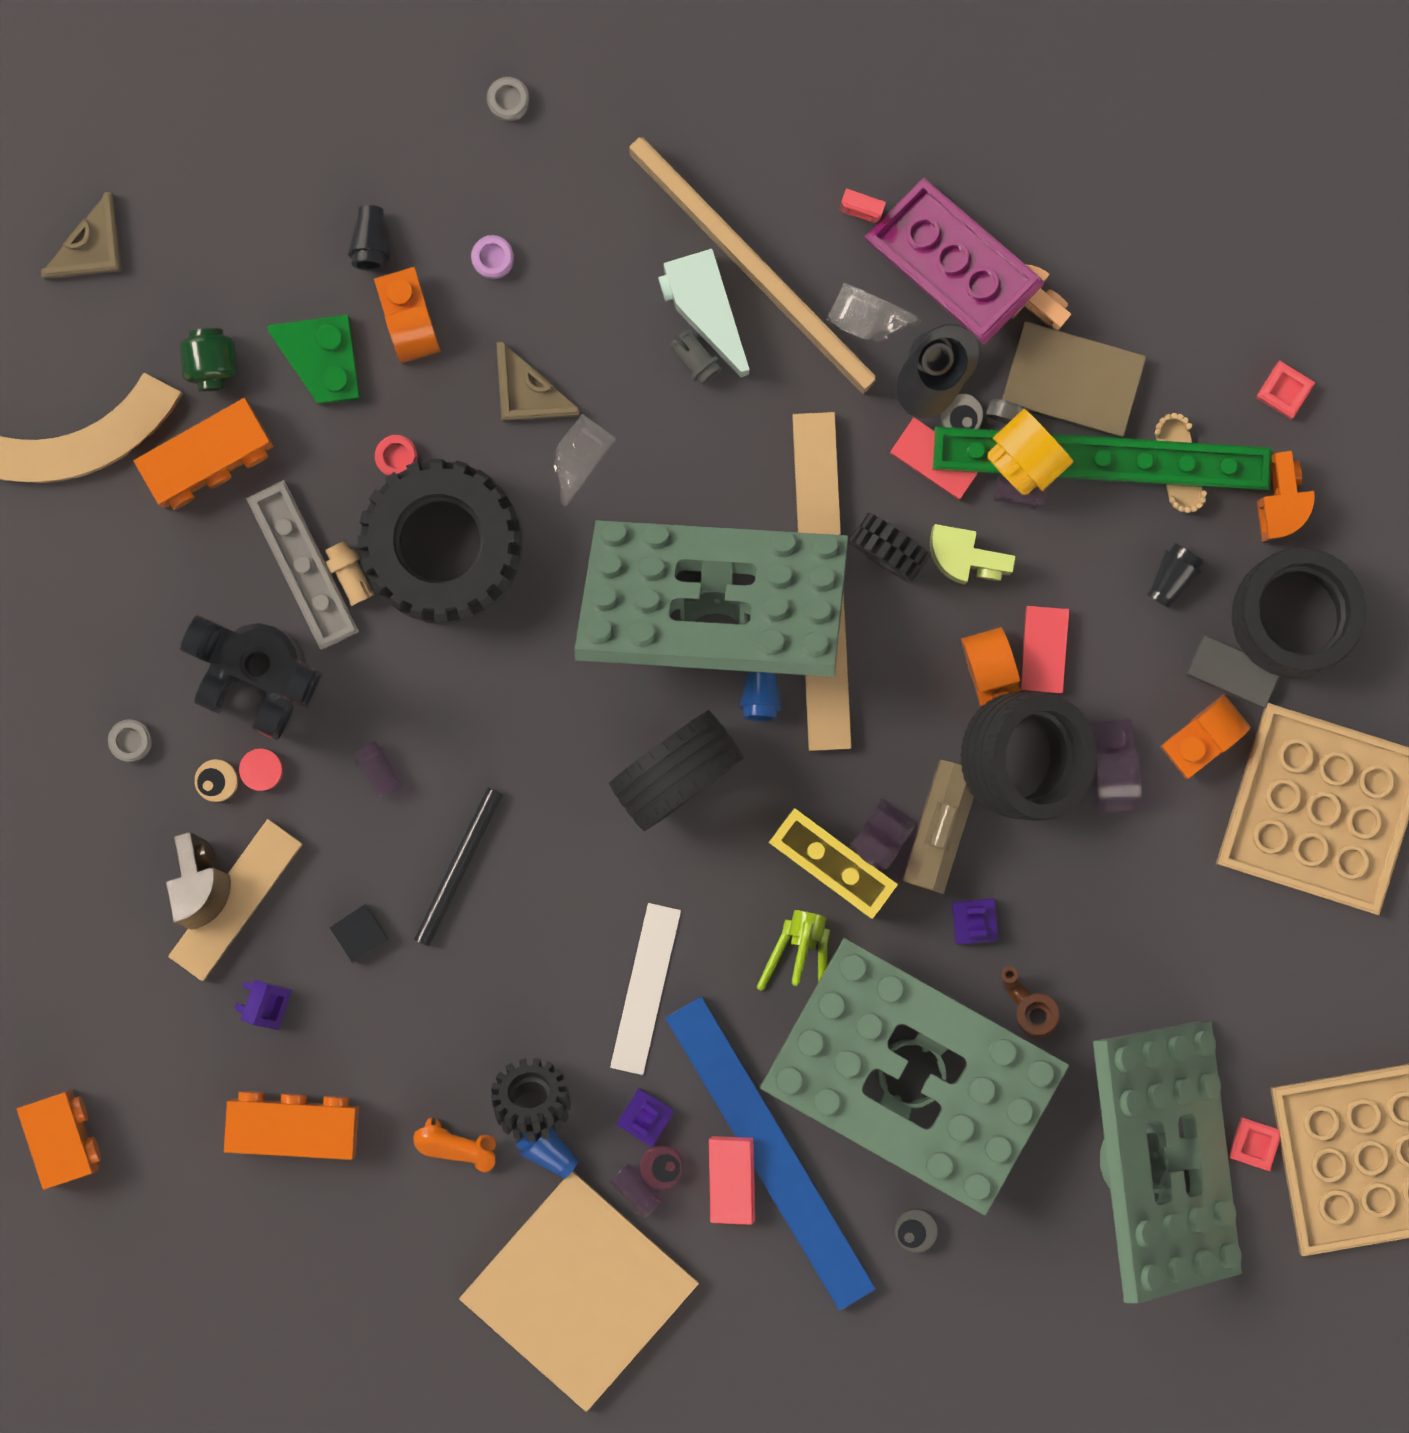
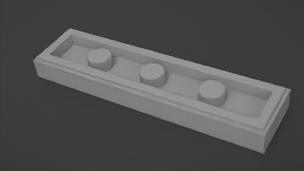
[246,480,359,650]

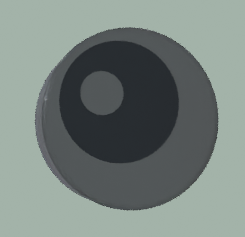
[986,399,1030,424]
[894,1208,937,1253]

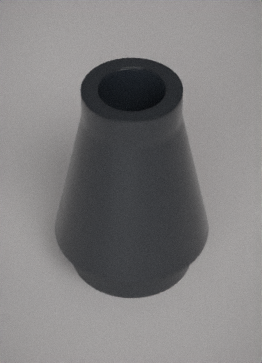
[348,205,390,271]
[1147,543,1204,608]

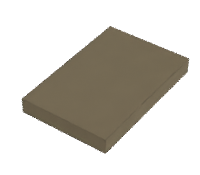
[1002,321,1146,438]

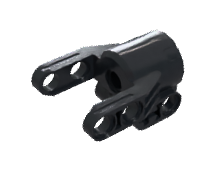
[180,615,323,740]

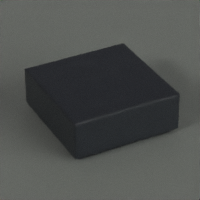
[329,904,389,963]

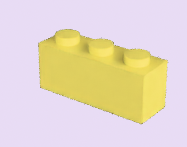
[768,808,898,919]

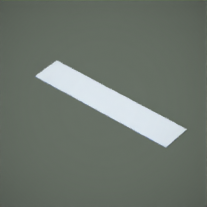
[610,903,681,1075]

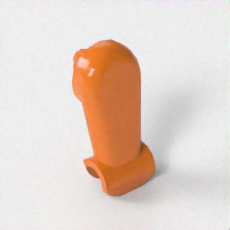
[413,1117,496,1173]

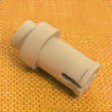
[325,540,375,606]

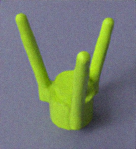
[757,910,831,991]

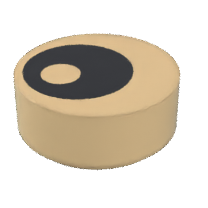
[195,759,239,802]

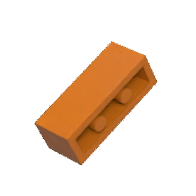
[133,398,274,510]
[224,1091,359,1160]

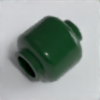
[180,328,237,392]

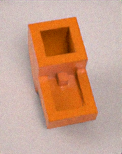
[374,267,441,364]
[1257,451,1315,543]
[961,627,1021,707]
[1160,694,1251,779]

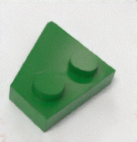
[267,314,360,405]

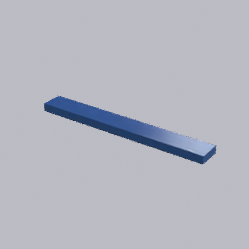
[665,996,876,1311]

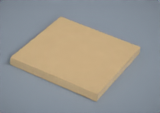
[1216,703,1409,915]
[1270,1064,1409,1256]
[459,1171,699,1412]

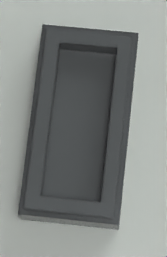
[1186,635,1279,708]

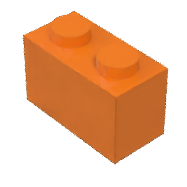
[16,1089,101,1190]

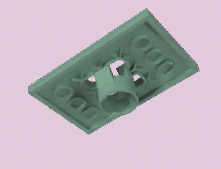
[575,520,848,677]
[760,938,1069,1215]
[1093,1020,1242,1303]

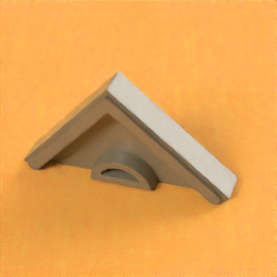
[41,192,121,279]
[496,342,580,421]

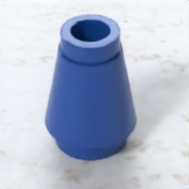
[739,671,781,722]
[514,1128,579,1179]

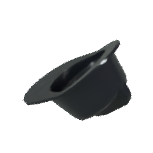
[896,324,980,419]

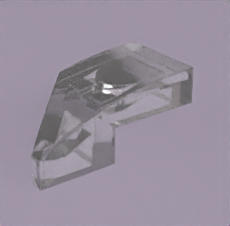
[826,283,920,343]
[553,414,616,507]

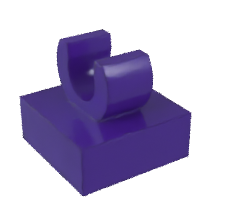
[951,899,998,944]
[235,979,292,1030]
[616,1088,675,1147]

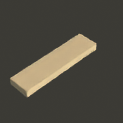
[168,819,303,981]

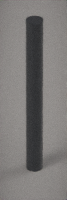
[414,787,503,946]

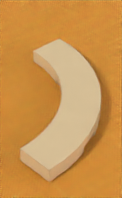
[0,373,183,483]

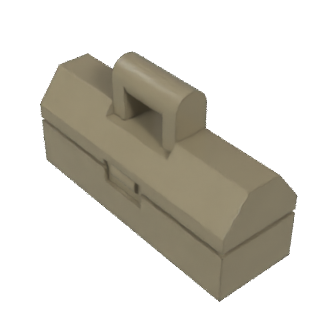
[901,760,974,894]

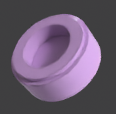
[471,235,514,279]

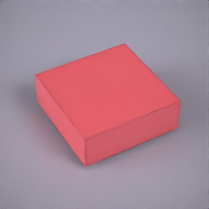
[840,188,886,224]
[1255,361,1315,420]
[1228,1117,1281,1171]

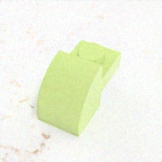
[930,524,1015,585]

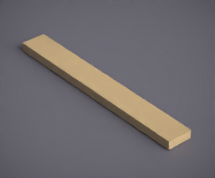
[629,137,876,394]
[792,412,851,751]

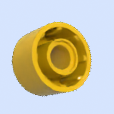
[988,409,1074,495]

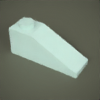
[658,249,749,377]

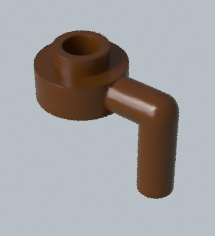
[1001,966,1060,1039]

